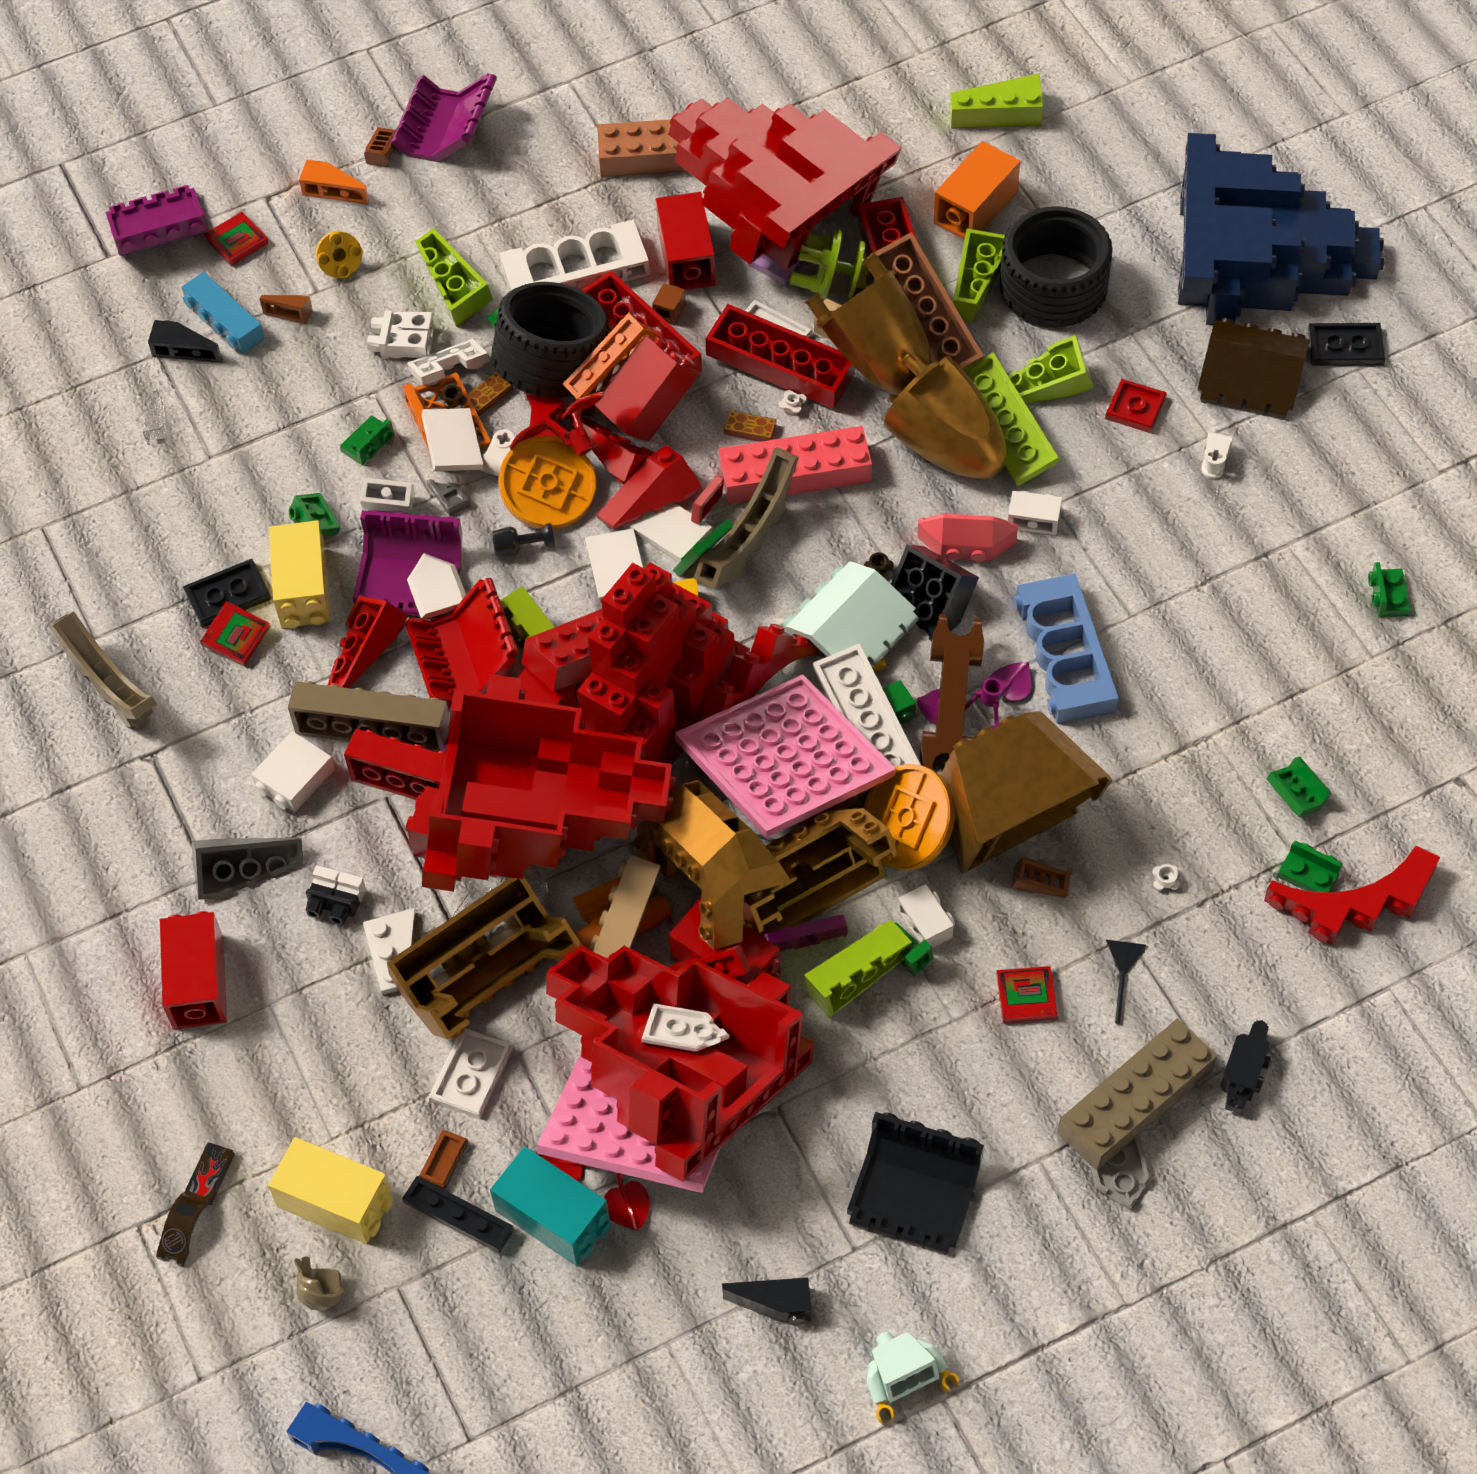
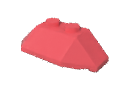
[918,514,1018,562]

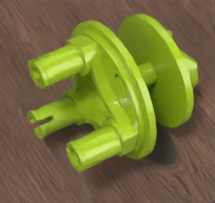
[790,229,870,300]

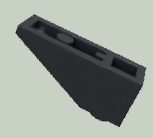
[148,320,222,363]
[722,1277,811,1325]

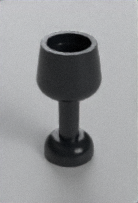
[492,523,555,556]

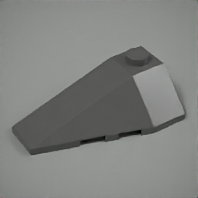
[192,838,303,900]

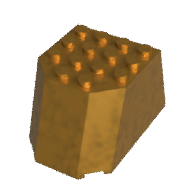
[940,711,1113,874]

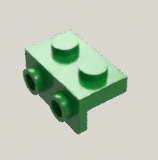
[1266,756,1331,817]

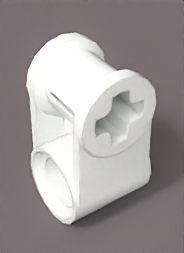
[481,429,516,476]
[1201,432,1233,479]

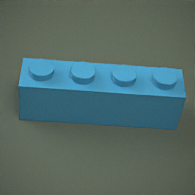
[182,272,265,354]

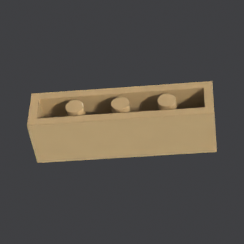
[589,855,661,958]

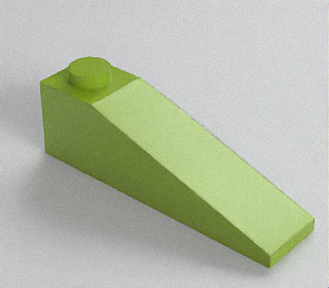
[1008,335,1094,404]

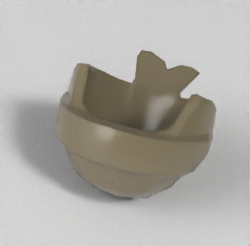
[294,1256,344,1311]

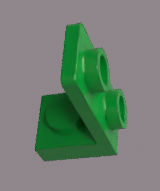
[895,922,934,976]

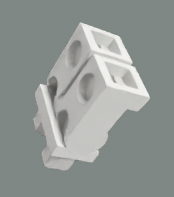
[367,311,435,359]

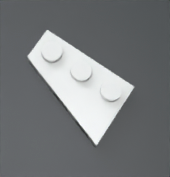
[363,908,416,996]

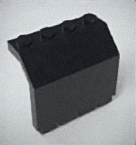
[847,1112,984,1255]

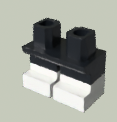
[305,865,367,926]

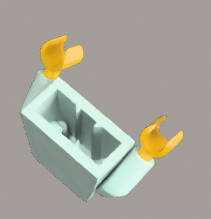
[867,1331,959,1424]

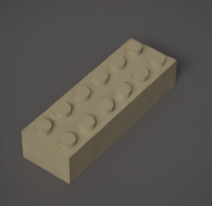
[288,681,450,752]
[1057,1018,1218,1171]

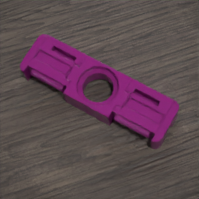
[763,915,848,951]

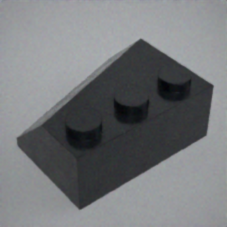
[891,544,979,642]

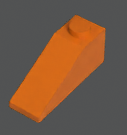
[299,160,369,204]

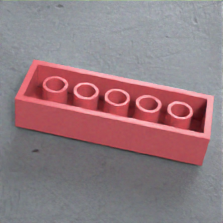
[719,426,872,505]

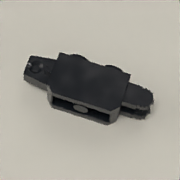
[1220,1020,1272,1114]

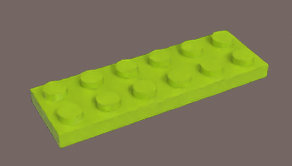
[963,352,1060,486]

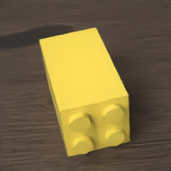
[269,520,331,628]
[268,1137,393,1245]

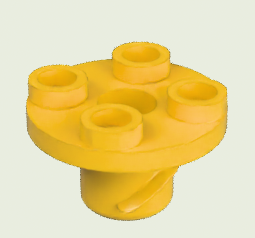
[316,231,363,278]

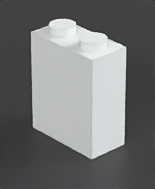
[251,731,335,813]

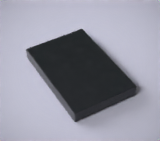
[1308,323,1385,366]
[183,558,271,628]

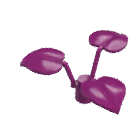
[917,662,1032,729]

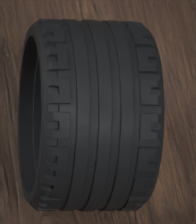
[1000,206,1113,327]
[491,282,609,398]

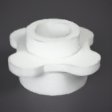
[779,390,806,415]
[1152,864,1180,891]

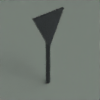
[1106,939,1146,1024]

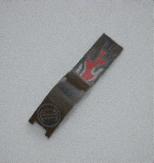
[156,1142,235,1267]

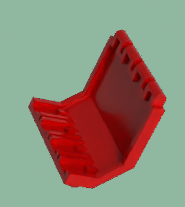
[405,577,518,706]

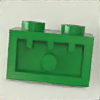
[340,415,394,465]
[289,493,341,536]
[1368,562,1410,617]
[1277,840,1343,892]

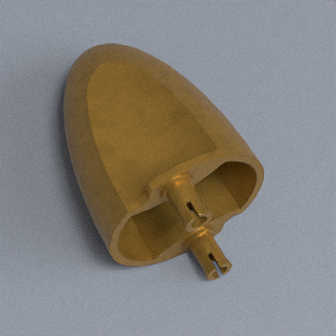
[805,252,931,396]
[883,351,1007,479]

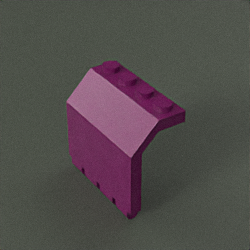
[391,73,497,162]
[105,184,209,256]
[352,510,463,618]

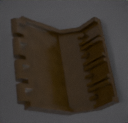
[1197,318,1310,419]

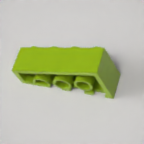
[950,73,1043,128]
[415,228,493,327]
[953,229,1005,322]
[500,586,586,688]
[804,920,912,1018]

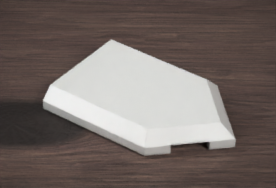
[407,553,466,619]
[642,1004,729,1052]

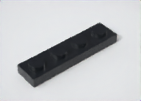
[402,1176,514,1253]

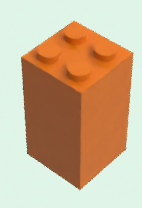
[934,141,1020,240]

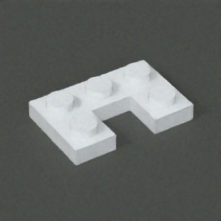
[407,339,490,386]

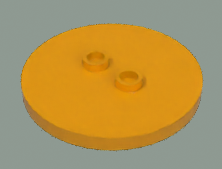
[498,436,597,530]
[863,764,955,870]

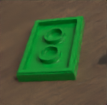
[673,519,733,576]

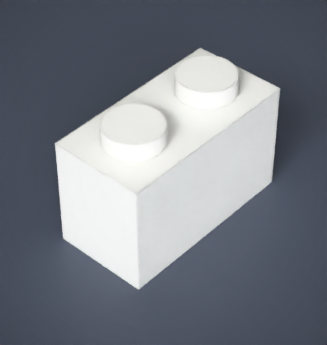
[360,478,415,514]
[1008,491,1062,535]
[897,884,955,948]

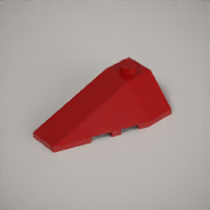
[569,416,655,484]
[597,445,702,529]
[328,596,408,688]

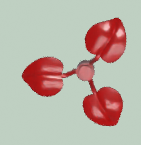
[510,392,604,457]
[536,1151,650,1230]

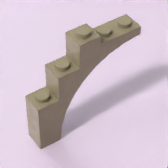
[693,447,799,589]
[48,611,157,728]

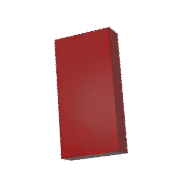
[691,475,724,524]

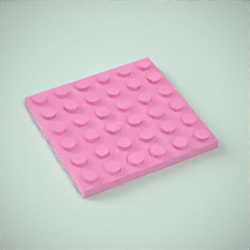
[675,674,896,838]
[537,1053,720,1193]

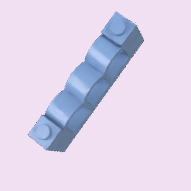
[1013,573,1118,724]

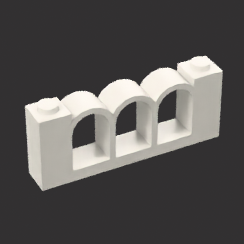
[499,220,650,291]

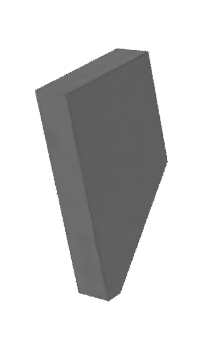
[427,479,471,516]

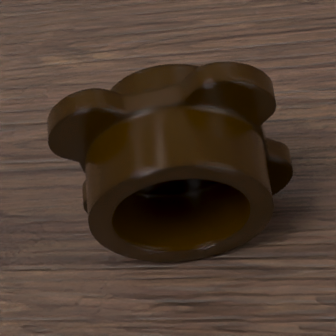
[439,385,467,409]
[864,552,894,577]

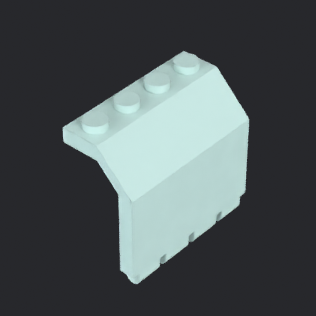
[782,561,919,668]

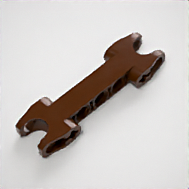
[919,614,984,769]

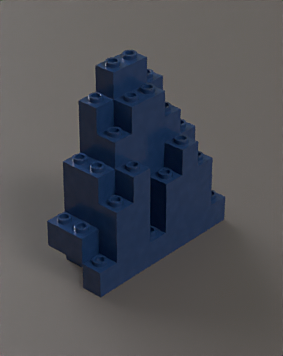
[1178,133,1384,325]

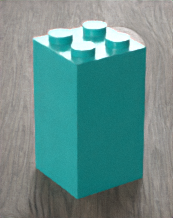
[490,1146,611,1266]

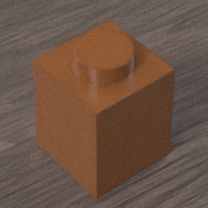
[652,283,686,325]

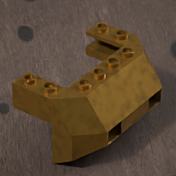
[634,780,792,950]
[743,808,898,936]
[387,876,582,1040]

